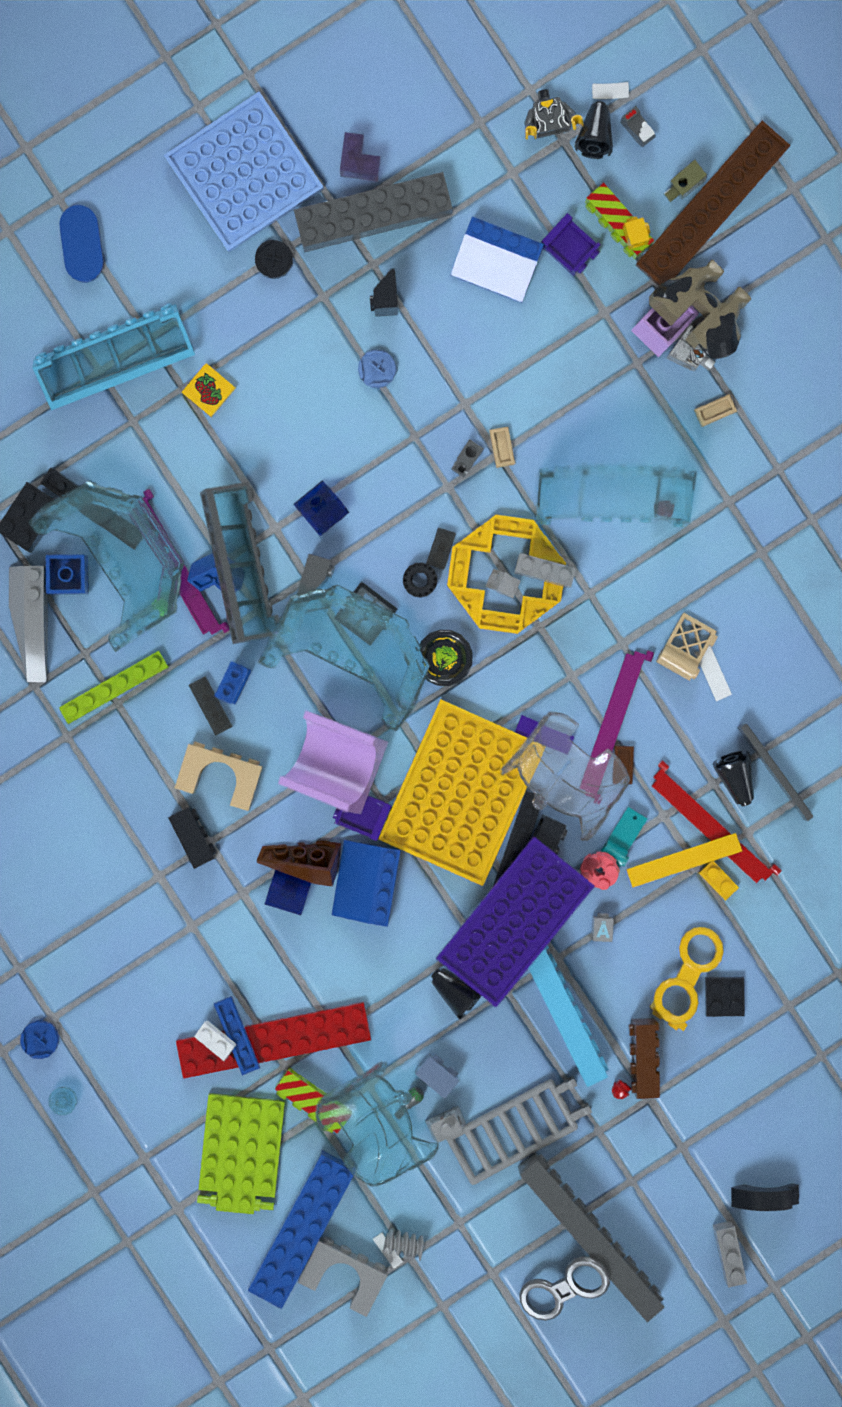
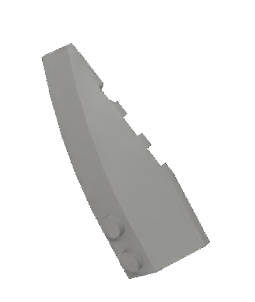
[9,566,48,682]

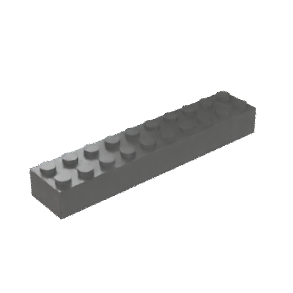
[518,1152,665,1323]

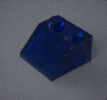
[293,480,349,536]
[264,870,311,915]

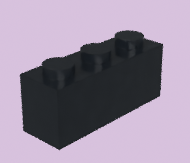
[168,806,217,869]

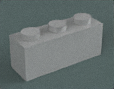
[514,553,576,588]
[712,1221,747,1288]

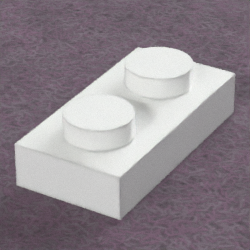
[194,1020,237,1061]

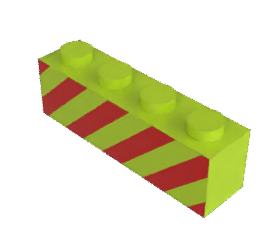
[585,183,654,260]
[275,1067,351,1134]

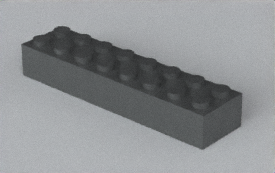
[294,172,453,253]

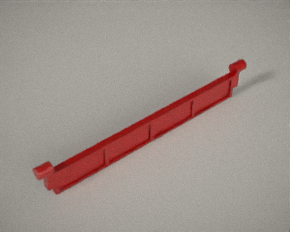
[651,760,782,883]

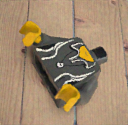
[524,89,584,140]

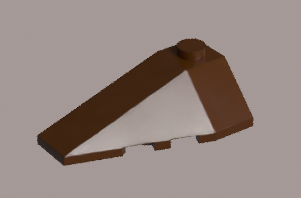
[257,840,341,887]

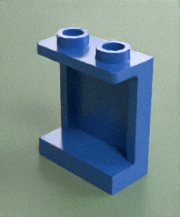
[214,661,252,705]

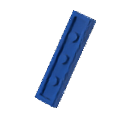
[214,996,260,1075]

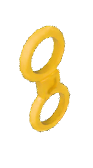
[653,927,724,1024]

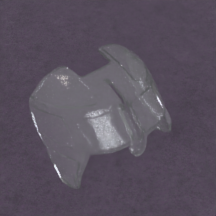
[500,712,630,841]

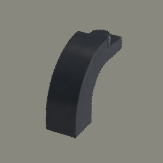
[731,1183,799,1211]

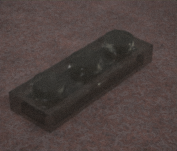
[189,676,233,736]

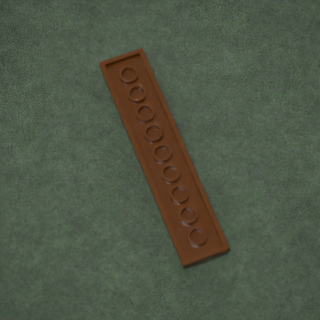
[635,120,791,286]

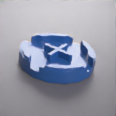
[20,1020,59,1059]

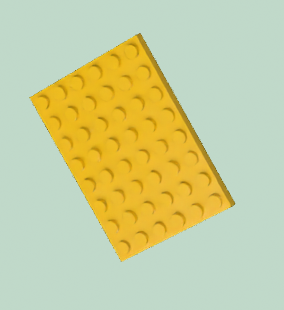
[378,699,545,886]

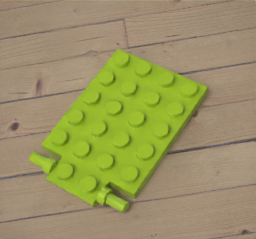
[197,1093,285,1214]

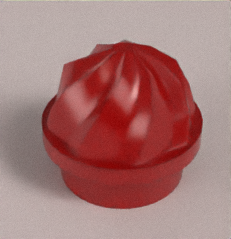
[612,1079,631,1099]

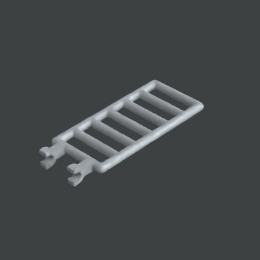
[446,1076,592,1185]

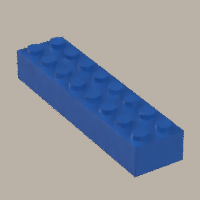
[248,1150,356,1309]

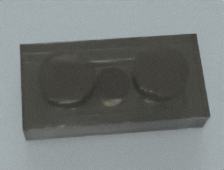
[426,527,456,570]

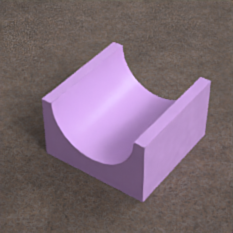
[278,711,388,814]

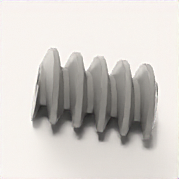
[383,1229,424,1261]

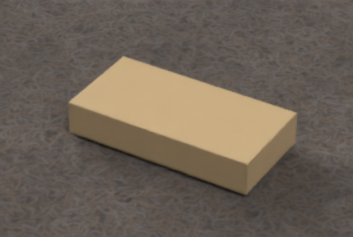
[694,394,737,428]
[489,427,515,468]

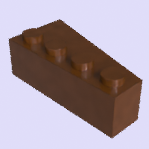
[628,1018,660,1099]

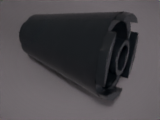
[574,101,613,159]
[713,751,754,806]
[431,968,481,1020]

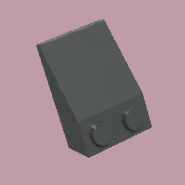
[292,554,335,613]

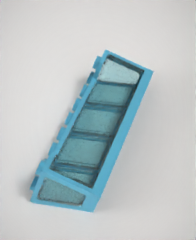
[32,303,195,410]

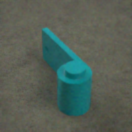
[600,807,648,868]

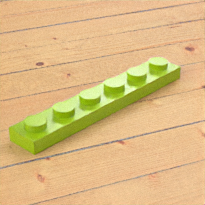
[59,651,169,724]

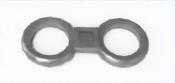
[519,1256,610,1321]

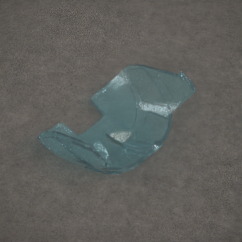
[316,1061,439,1186]

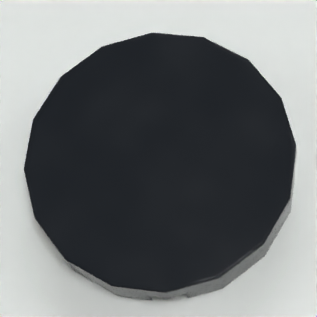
[255,240,293,279]

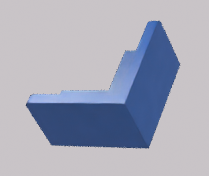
[187,553,245,592]

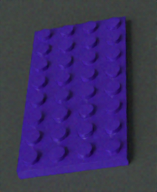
[435,837,595,1008]

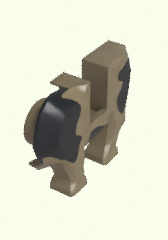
[649,260,751,359]

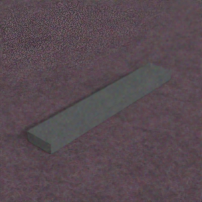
[737,724,813,821]

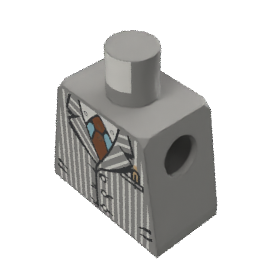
[667,325,716,372]
[425,1106,466,1143]

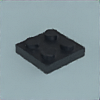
[705,977,745,1017]

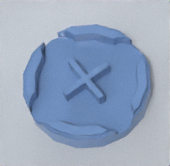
[358,350,396,389]

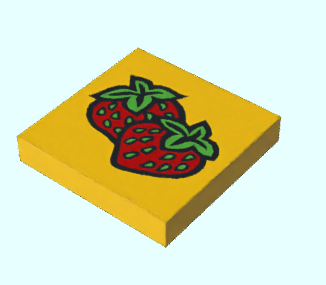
[182,363,236,418]

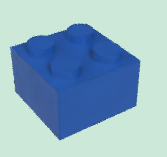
[46,554,89,595]

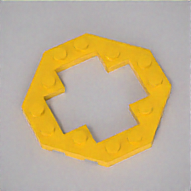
[447,515,566,634]

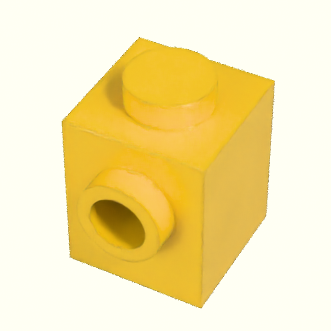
[622,217,650,250]

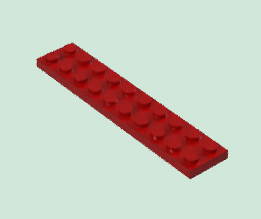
[176,1002,371,1079]

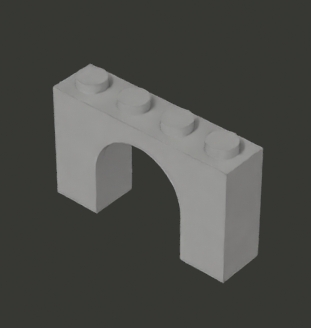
[298,1236,388,1317]

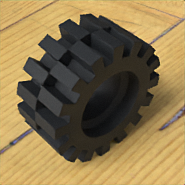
[403,562,437,598]

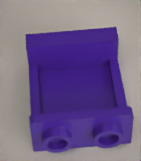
[541,213,601,276]
[332,795,392,841]

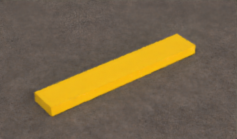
[626,833,742,888]

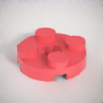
[580,852,620,890]

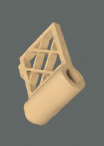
[656,613,718,681]

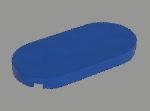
[59,205,104,283]

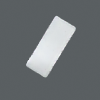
[592,82,629,99]

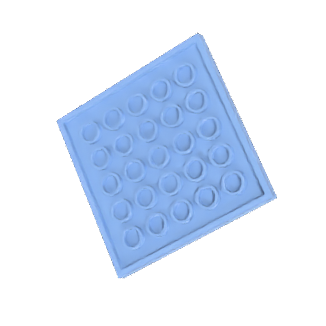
[164,92,324,253]

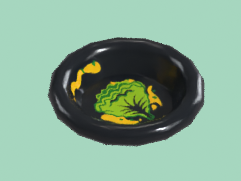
[416,629,473,686]

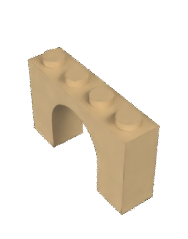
[175,741,263,811]

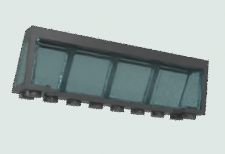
[200,482,283,644]

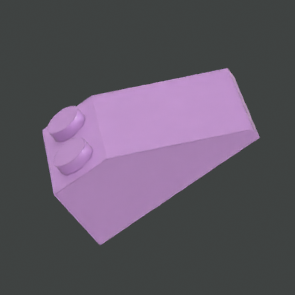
[631,306,699,357]

